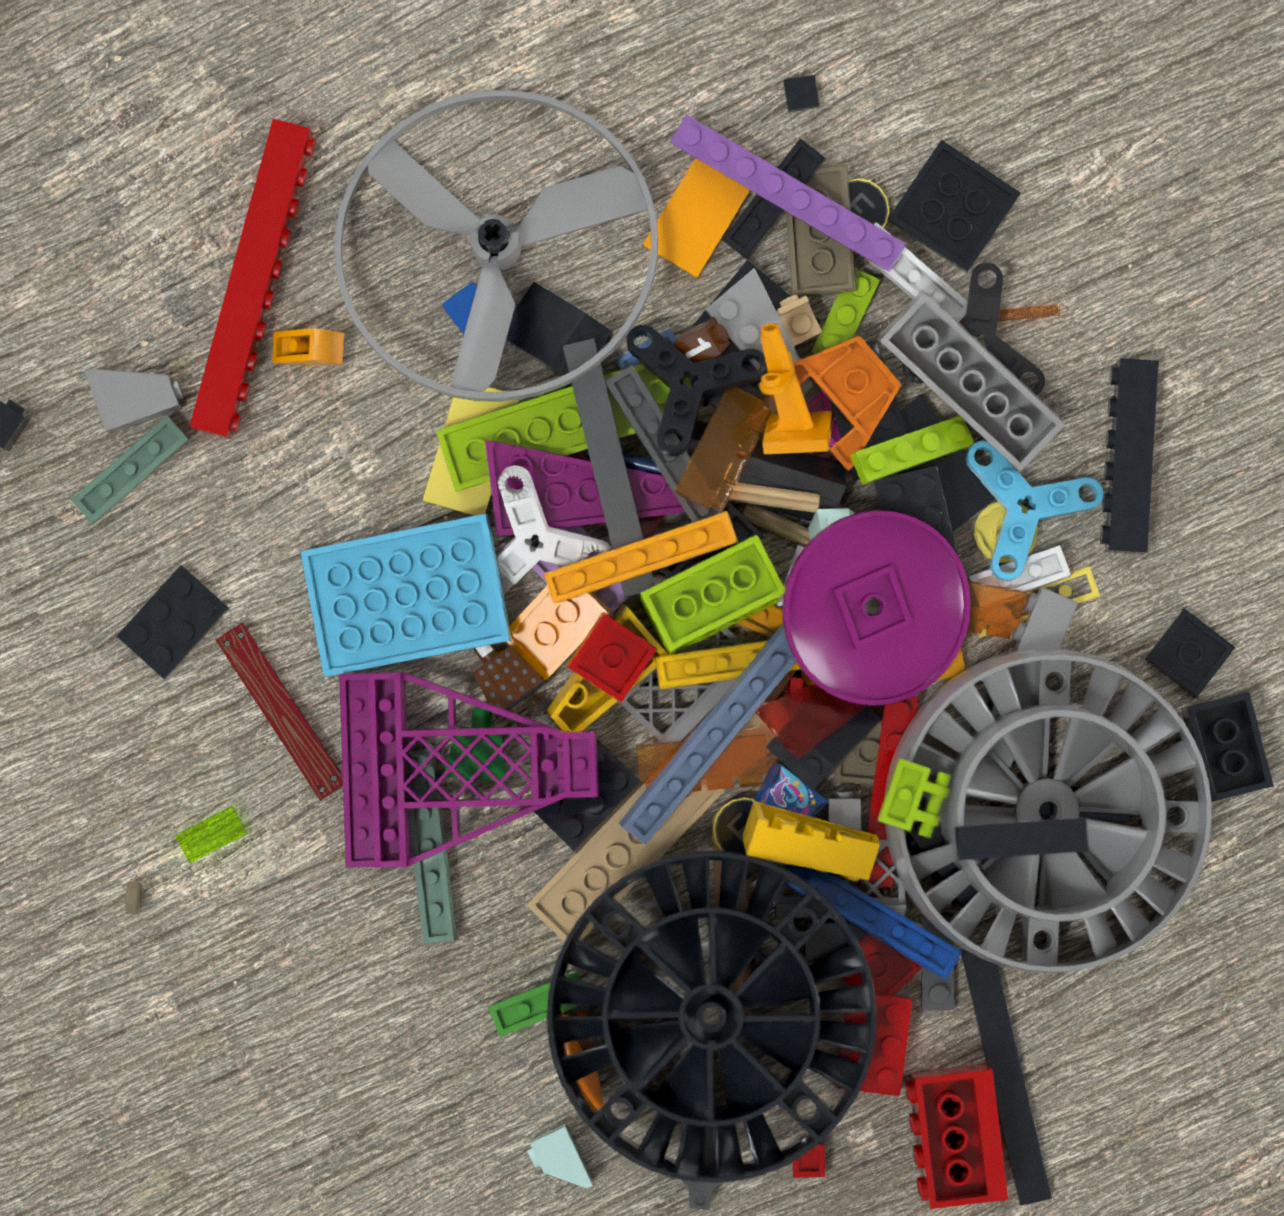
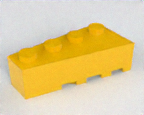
[546,603,668,732]
[742,801,880,881]

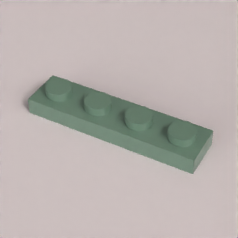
[71,415,190,524]

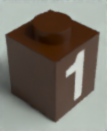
[673,316,731,363]

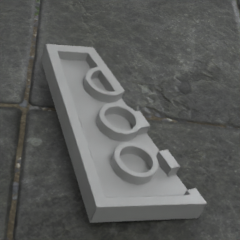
[705,268,813,395]

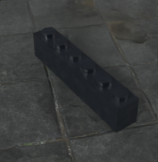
[1100,358,1159,554]

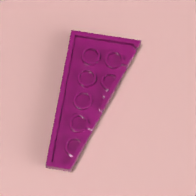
[485,439,685,536]

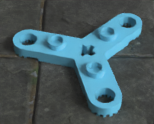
[965,441,1103,582]

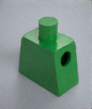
[444,708,506,783]

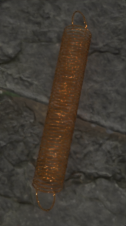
[998,304,1069,322]

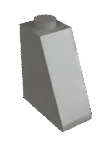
[84,369,185,434]

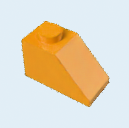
[272,328,344,366]

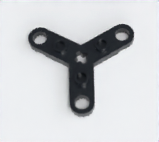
[903,262,1045,395]
[627,325,767,457]

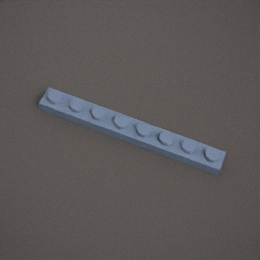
[619,623,796,845]

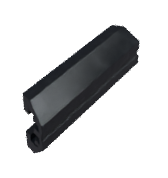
[676,419,846,521]

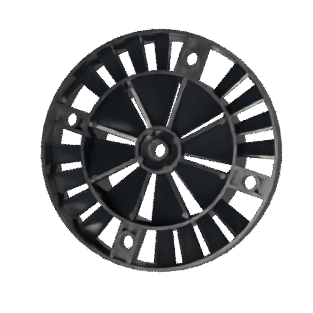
[547,851,877,1183]

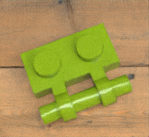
[878,758,951,838]

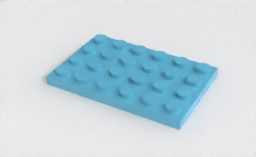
[300,514,512,677]

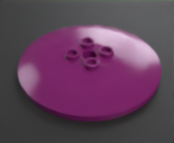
[782,510,970,705]

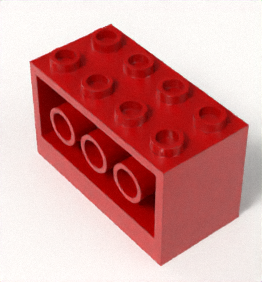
[905,1063,1008,1209]

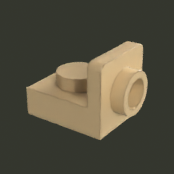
[777,294,822,347]

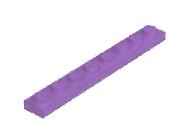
[670,115,906,272]

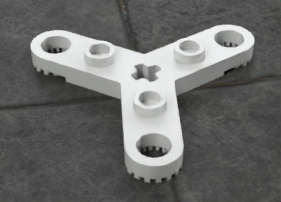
[496,466,612,595]

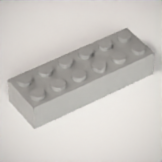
[879,289,1065,472]

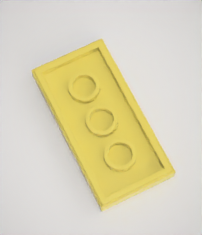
[423,387,520,516]

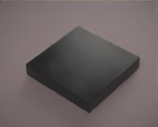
[1144,608,1235,698]

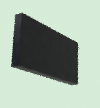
[899,396,996,531]

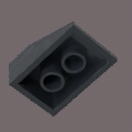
[506,282,613,385]
[766,689,882,791]

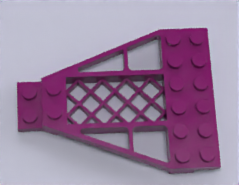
[339,672,599,868]

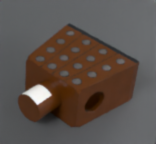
[473,644,547,719]

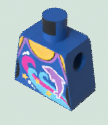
[751,762,828,817]

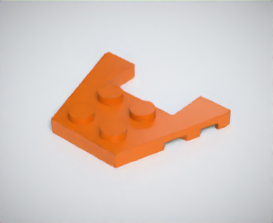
[794,336,902,472]

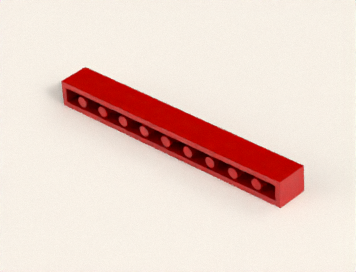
[189,118,316,439]

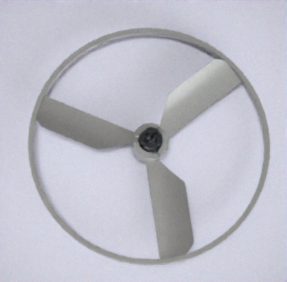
[334,90,658,402]

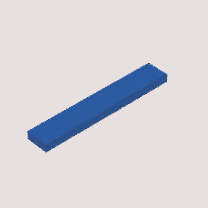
[784,864,963,980]

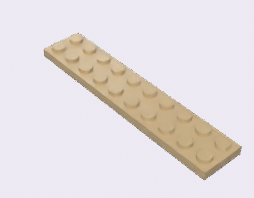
[526,700,794,942]

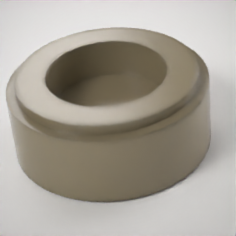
[125,882,143,914]

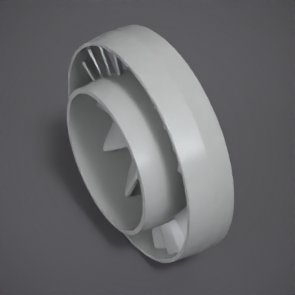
[884,649,1212,973]

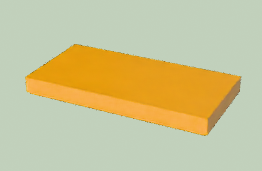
[643,158,750,279]

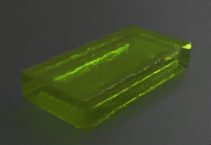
[175,806,248,864]

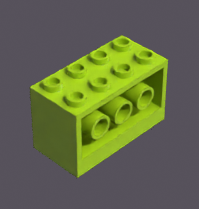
[640,535,785,655]

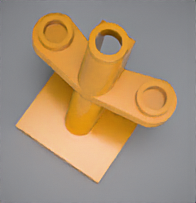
[759,323,834,454]

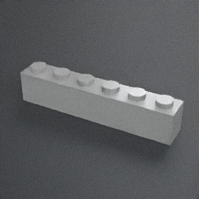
[988,588,1078,769]

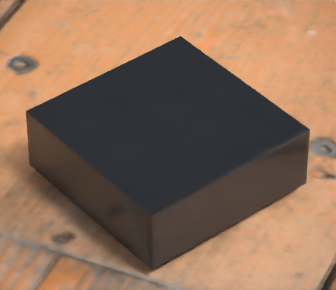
[783,75,820,113]

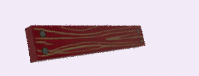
[216,622,343,801]

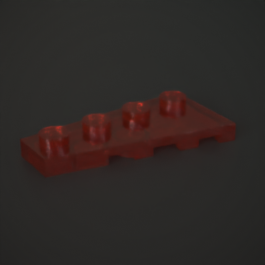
[755,684,869,761]

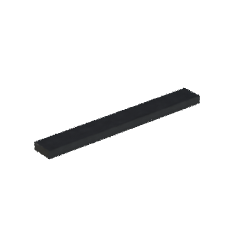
[961,951,1052,1206]

